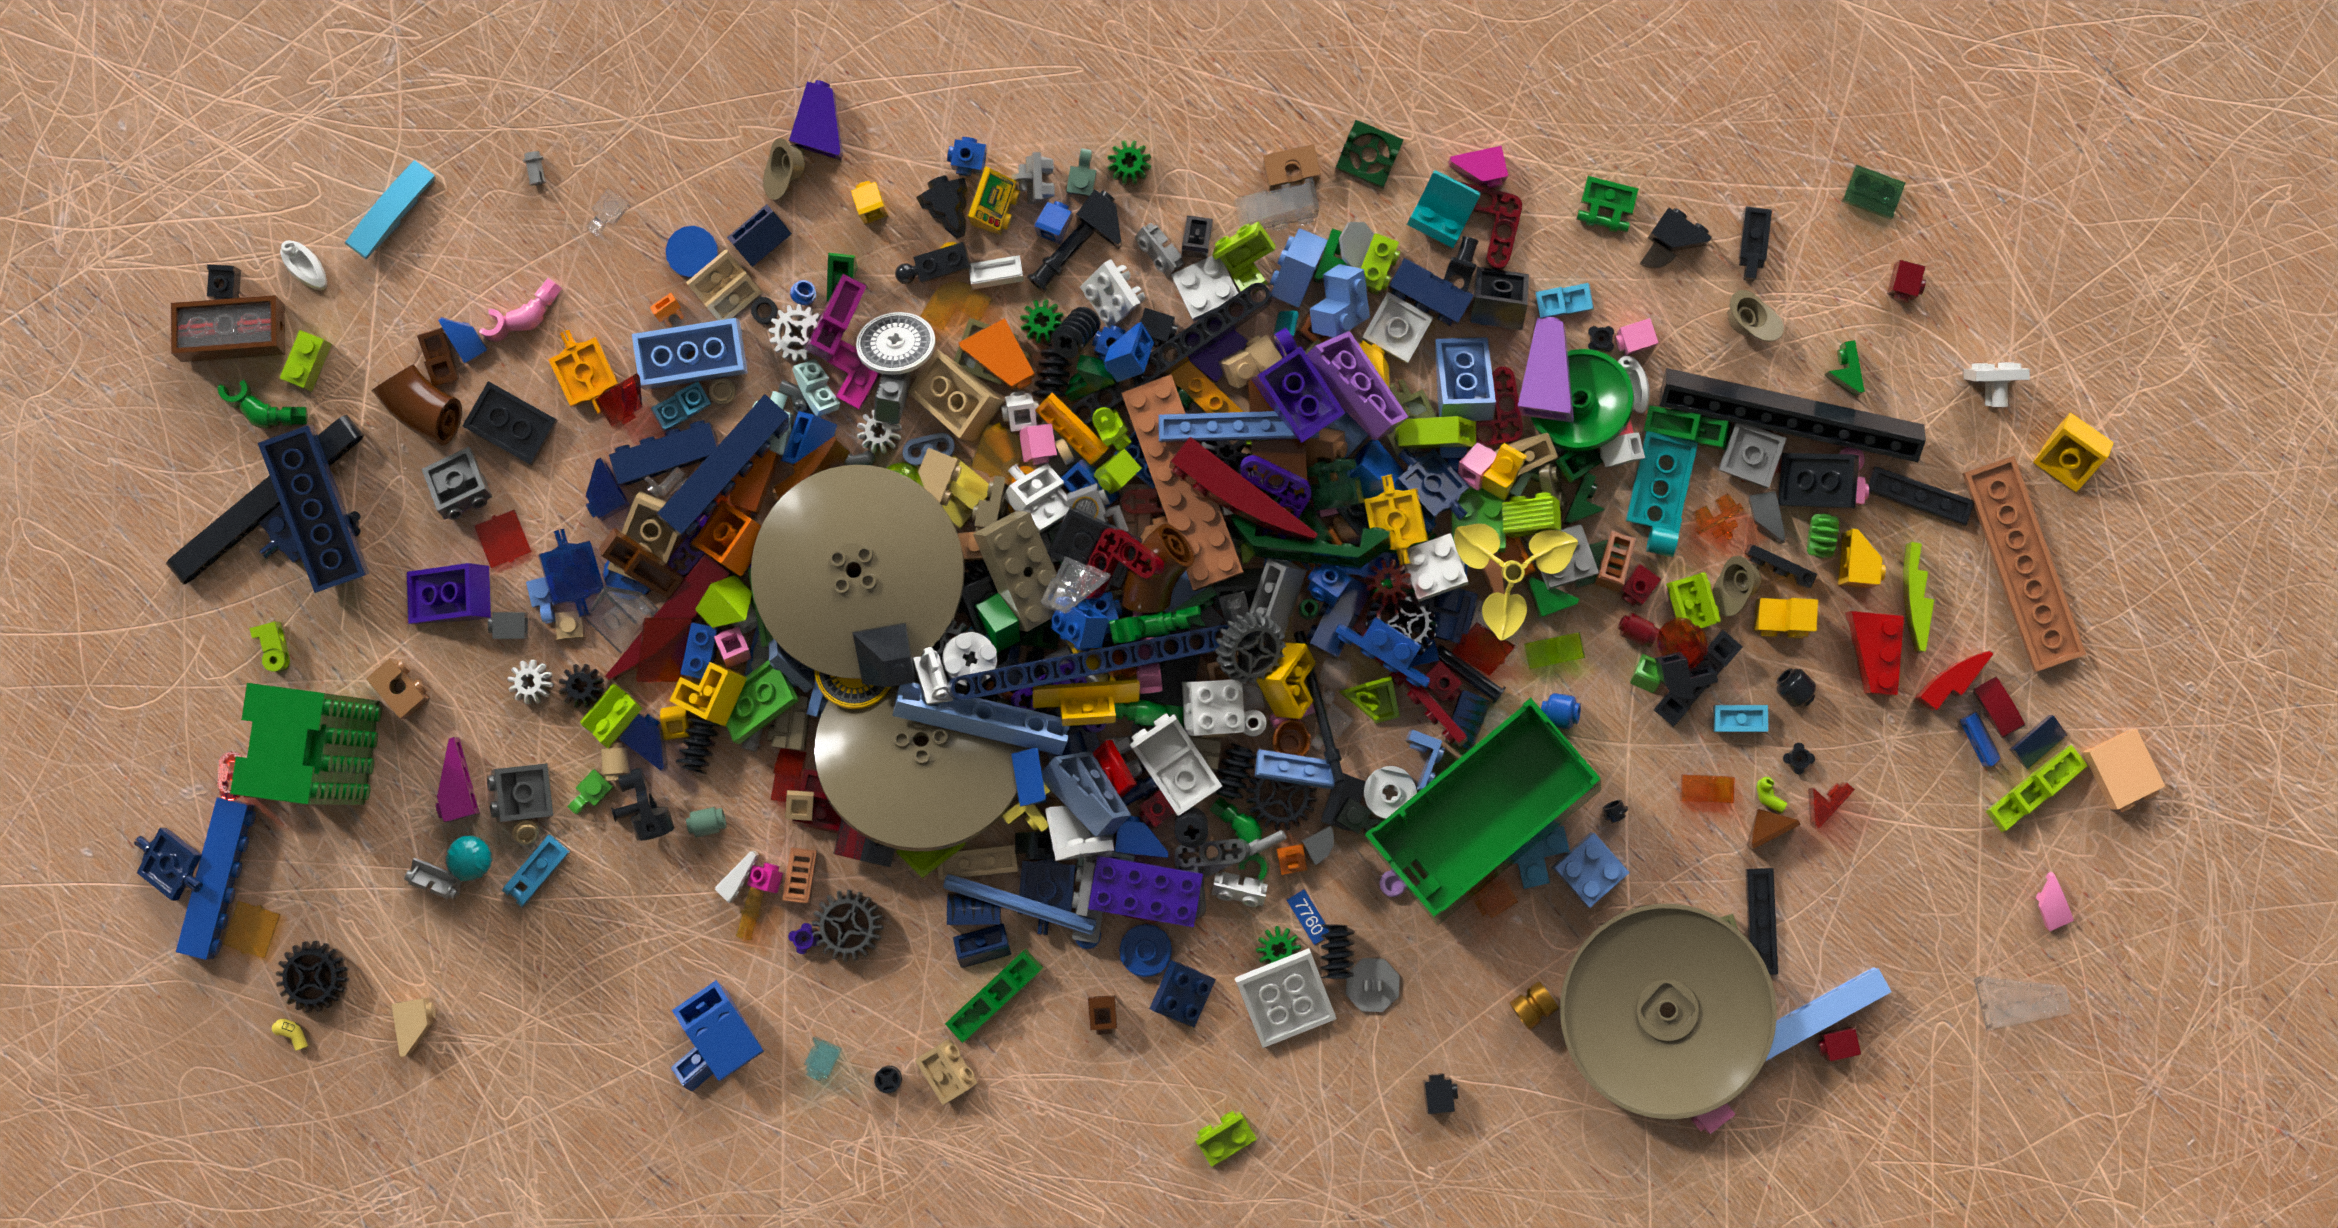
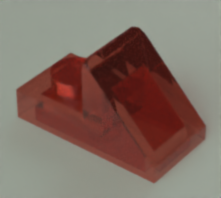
[770,748,807,802]
[1808,782,1855,829]

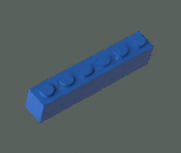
[176,797,256,960]

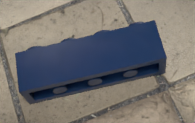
[609,420,719,487]

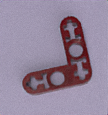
[1460,182,1522,270]
[1467,366,1523,449]
[1078,528,1164,599]

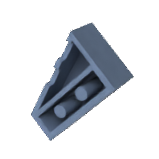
[1042,751,1131,837]

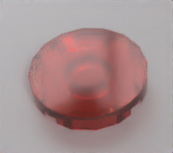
[1657,617,1708,669]

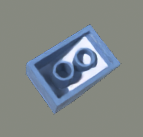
[1435,337,1496,421]

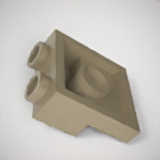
[972,475,1012,532]

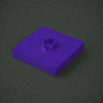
[1175,320,1248,383]

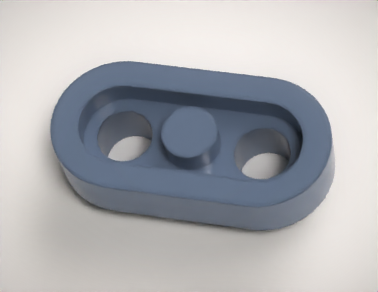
[902,433,955,466]

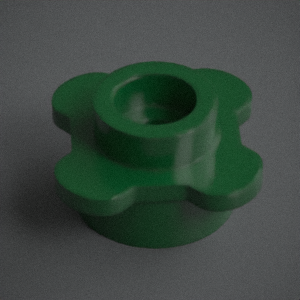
[1176,386,1194,411]

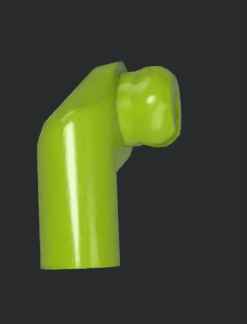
[1756,777,1787,814]

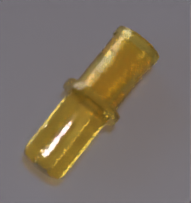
[735,887,765,940]

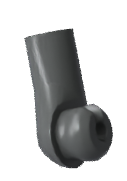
[778,380,810,413]
[843,451,876,466]

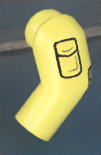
[272,1019,308,1051]

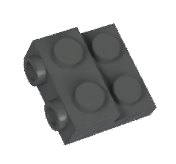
[421,447,492,520]
[487,763,553,823]

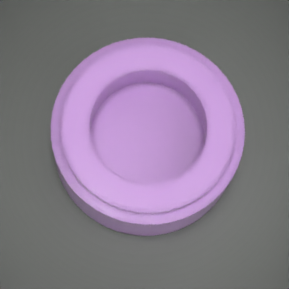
[1379,870,1406,897]

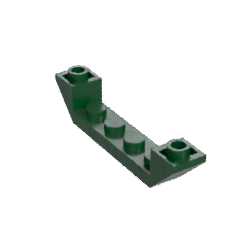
[1231,514,1392,568]

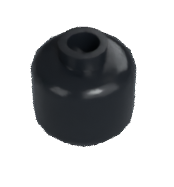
[1776,668,1816,707]

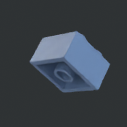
[1551,832,1630,908]

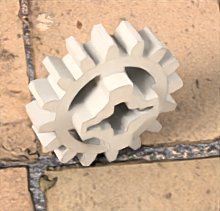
[768,304,821,362]

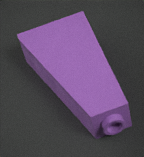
[1518,317,1574,423]

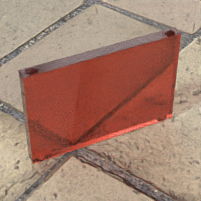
[636,618,691,682]

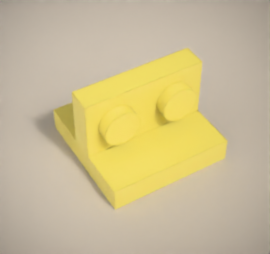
[942,455,989,529]
[1002,783,1052,832]

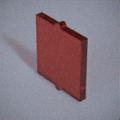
[474,510,532,568]
[1452,622,1515,676]

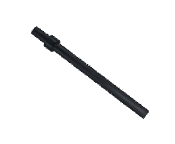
[1294,631,1345,783]

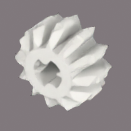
[857,410,902,454]
[507,660,554,704]

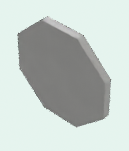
[1339,222,1374,269]
[1346,958,1400,1012]

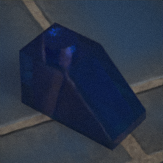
[586,457,630,521]
[619,713,668,771]

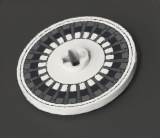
[856,312,935,375]

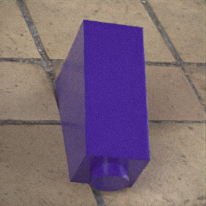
[789,80,843,161]

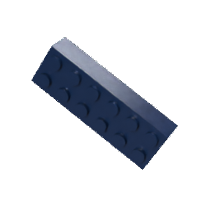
[657,394,789,539]
[258,425,370,593]

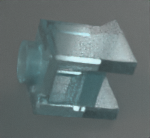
[804,1036,842,1081]

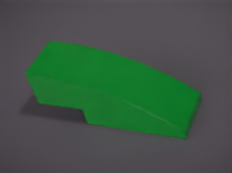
[1644,405,1731,450]

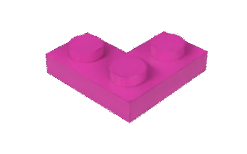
[826,340,881,410]

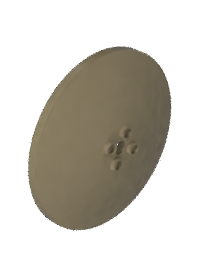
[751,465,965,679]
[815,659,1028,851]
[1560,904,1777,1119]

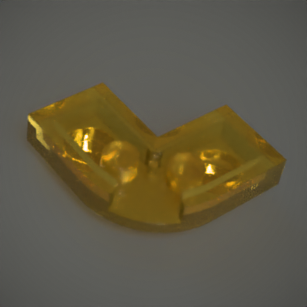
[920,281,992,331]

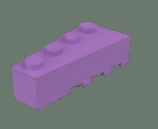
[1307,331,1408,441]

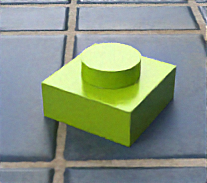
[1231,262,1268,294]

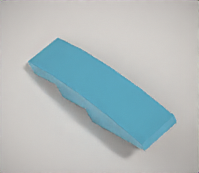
[345,160,435,259]

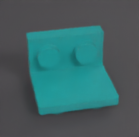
[1406,170,1481,248]

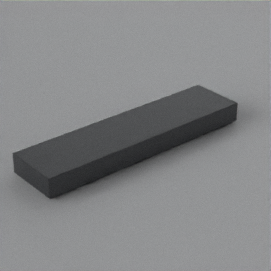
[1868,466,1974,526]
[1745,868,1778,975]

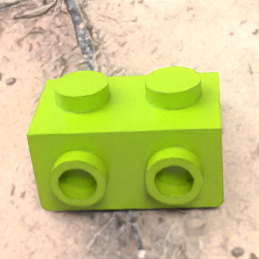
[1212,221,1276,275]
[1361,233,1400,295]
[1666,572,1721,634]

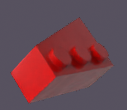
[1845,611,1904,696]

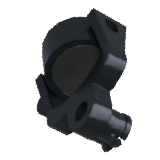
[611,767,675,841]

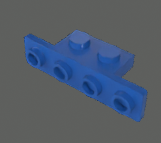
[1336,617,1430,687]

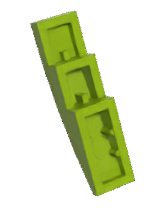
[1903,542,1934,653]
[1985,744,2088,833]

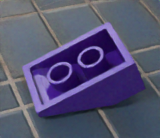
[1252,346,1345,443]
[407,563,491,624]

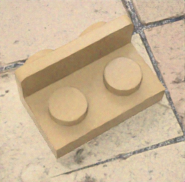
[915,1038,977,1105]

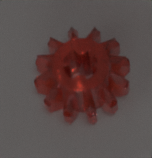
[1367,559,1412,605]

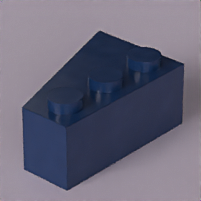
[1389,258,1474,326]
[1306,577,1372,660]

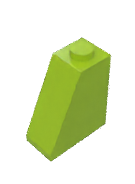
[1395,416,1476,449]

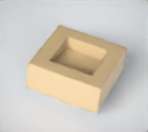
[555,611,585,640]
[785,790,814,821]

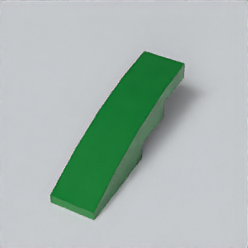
[945,949,1043,1043]

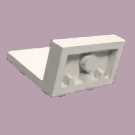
[1182,679,1245,736]
[1046,806,1114,861]

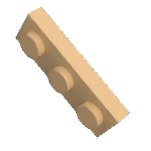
[938,845,1018,880]

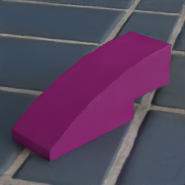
[805,274,866,361]

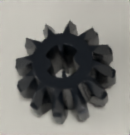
[559,664,604,708]

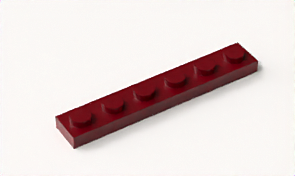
[1354,619,1468,747]

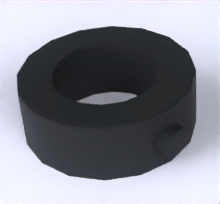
[751,297,778,325]

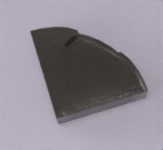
[1640,241,1677,268]

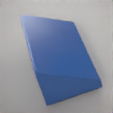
[1959,712,2000,767]
[1011,748,1046,807]
[671,1047,714,1092]

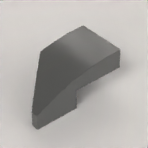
[1749,491,1785,544]

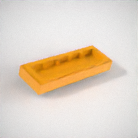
[1170,361,1243,413]
[1035,393,1109,465]

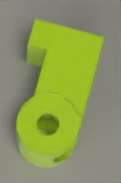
[249,621,290,672]

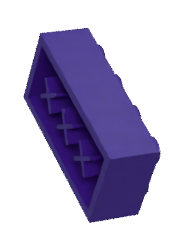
[1088,855,1203,927]

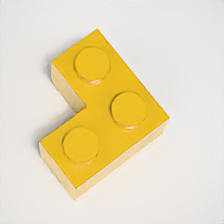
[1754,598,1818,639]
[1256,642,1316,719]
[669,662,747,726]

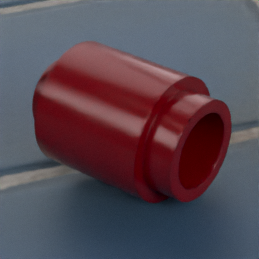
[1617,612,1659,647]

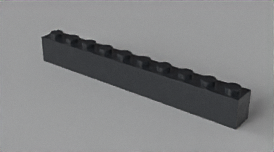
[1659,368,1926,463]

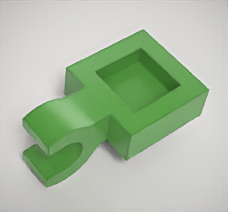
[567,769,614,814]

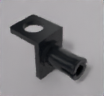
[1444,236,1479,292]

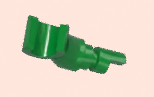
[218,379,308,429]
[1109,605,1201,644]
[1114,699,1184,729]
[1209,797,1269,881]

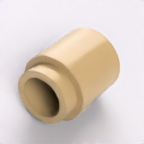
[601,743,629,781]

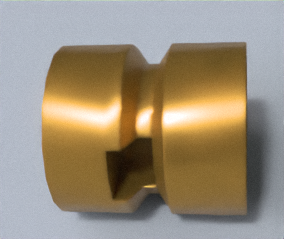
[1509,981,1559,1031]

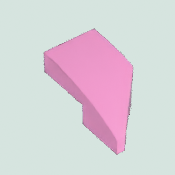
[2036,872,2074,931]

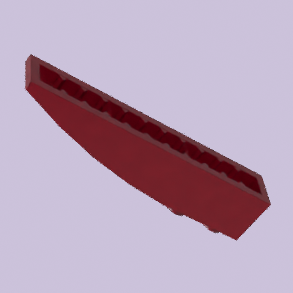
[1169,437,1318,542]
[605,553,733,681]

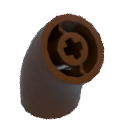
[371,364,462,446]
[1120,523,1194,613]

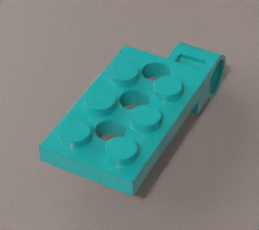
[1625,431,1698,558]

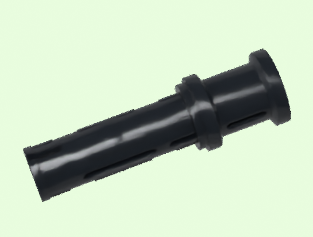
[1027,221,1094,292]

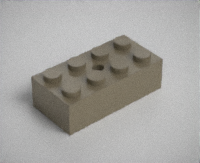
[973,510,1067,632]

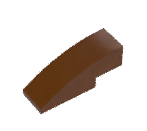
[774,436,850,500]
[599,528,684,599]

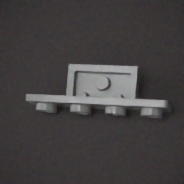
[1072,834,1114,943]

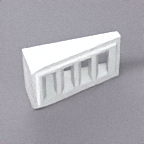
[715,851,759,903]

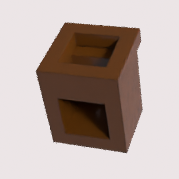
[1088,995,1117,1035]

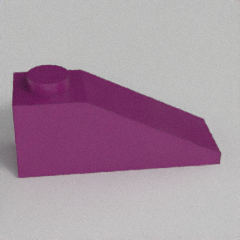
[435,737,480,822]

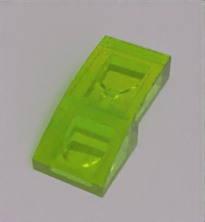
[1524,632,1585,669]

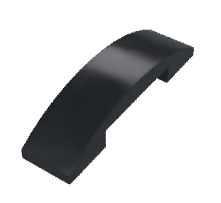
[1653,630,1743,727]

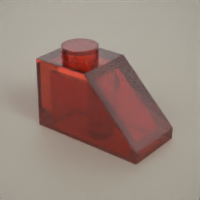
[595,373,642,427]

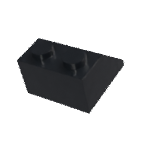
[1470,267,1529,330]

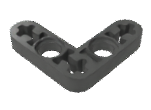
[1174,839,1251,920]

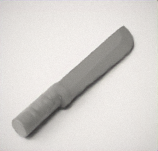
[1203,830,1286,878]

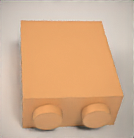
[2082,729,2165,812]

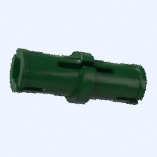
[1298,599,1319,620]

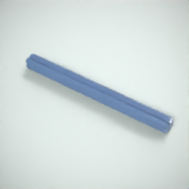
[943,874,1097,935]

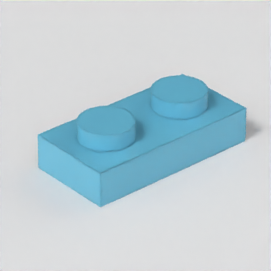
[1713,705,1768,732]

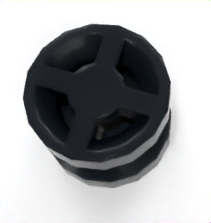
[874,1065,903,1093]

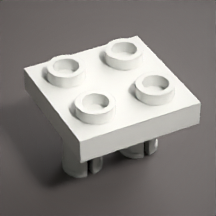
[1080,259,1145,328]
[1964,362,2030,407]

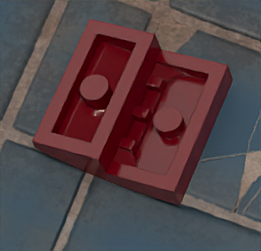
[792,768,842,834]

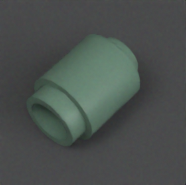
[686,807,727,838]

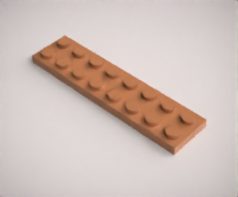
[1122,375,1244,591]
[1962,456,2086,672]

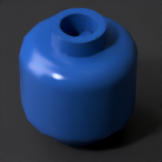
[1541,693,1581,729]

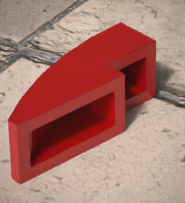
[1915,651,1993,711]

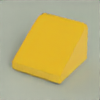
[659,706,691,740]

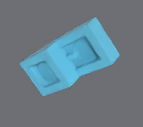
[1536,283,1594,318]

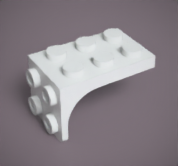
[1130,713,1222,816]

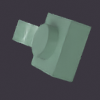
[1066,148,1097,197]

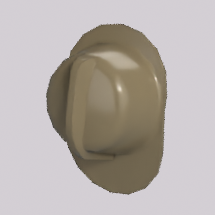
[763,138,805,200]
[1727,290,1784,342]
[1712,556,1761,616]

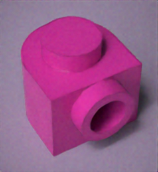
[747,862,783,893]

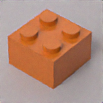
[692,500,761,576]

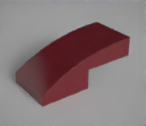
[1973,676,2025,738]

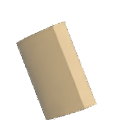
[686,249,762,320]

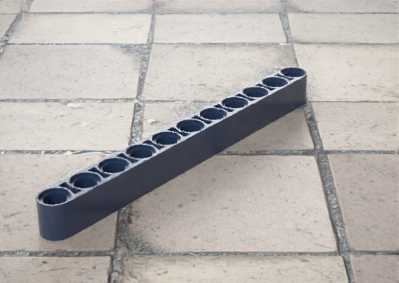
[948,625,1229,700]

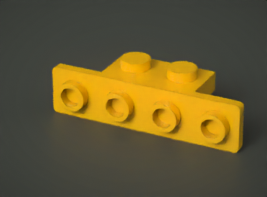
[1032,680,1140,726]

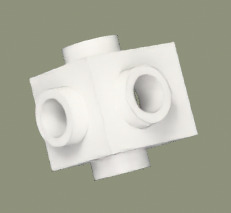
[1001,391,1040,431]

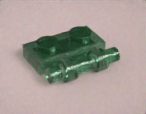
[1307,458,1364,511]

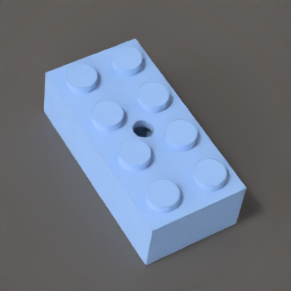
[632,318,748,390]

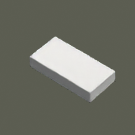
[969,255,1024,290]

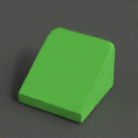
[1630,653,1661,693]

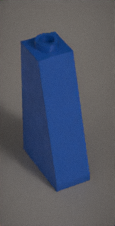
[1345,439,1436,535]

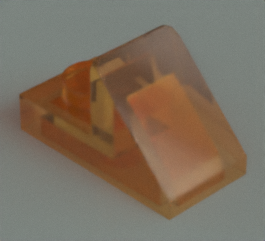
[1680,774,1735,803]

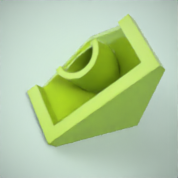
[695,575,752,629]
[1338,676,1400,724]

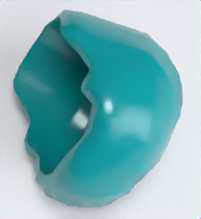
[446,836,492,881]

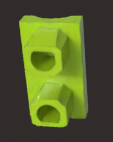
[1092,407,1131,451]

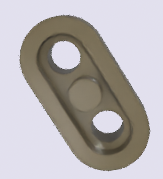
[1539,462,1567,513]

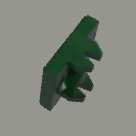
[1335,120,1404,188]

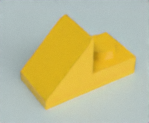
[1482,443,1527,501]

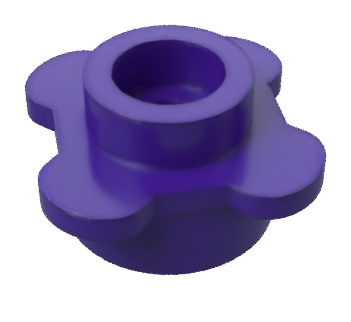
[788,923,820,954]

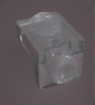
[645,467,689,499]

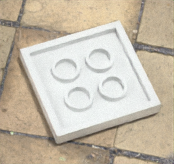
[1235,948,1337,1048]

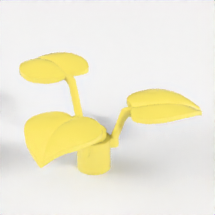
[1454,524,1578,640]

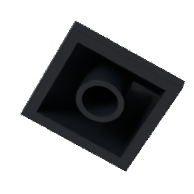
[853,623,916,687]

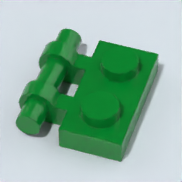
[1576,176,1639,232]

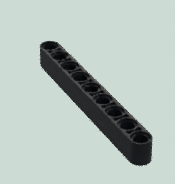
[1071,283,1272,427]
[166,415,364,585]

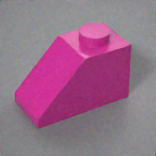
[1448,145,1508,188]

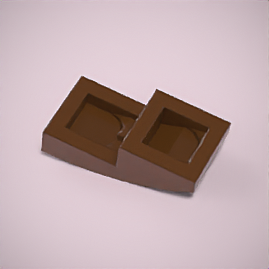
[417,327,459,386]

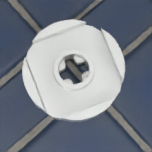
[942,632,997,686]
[1363,766,1417,819]

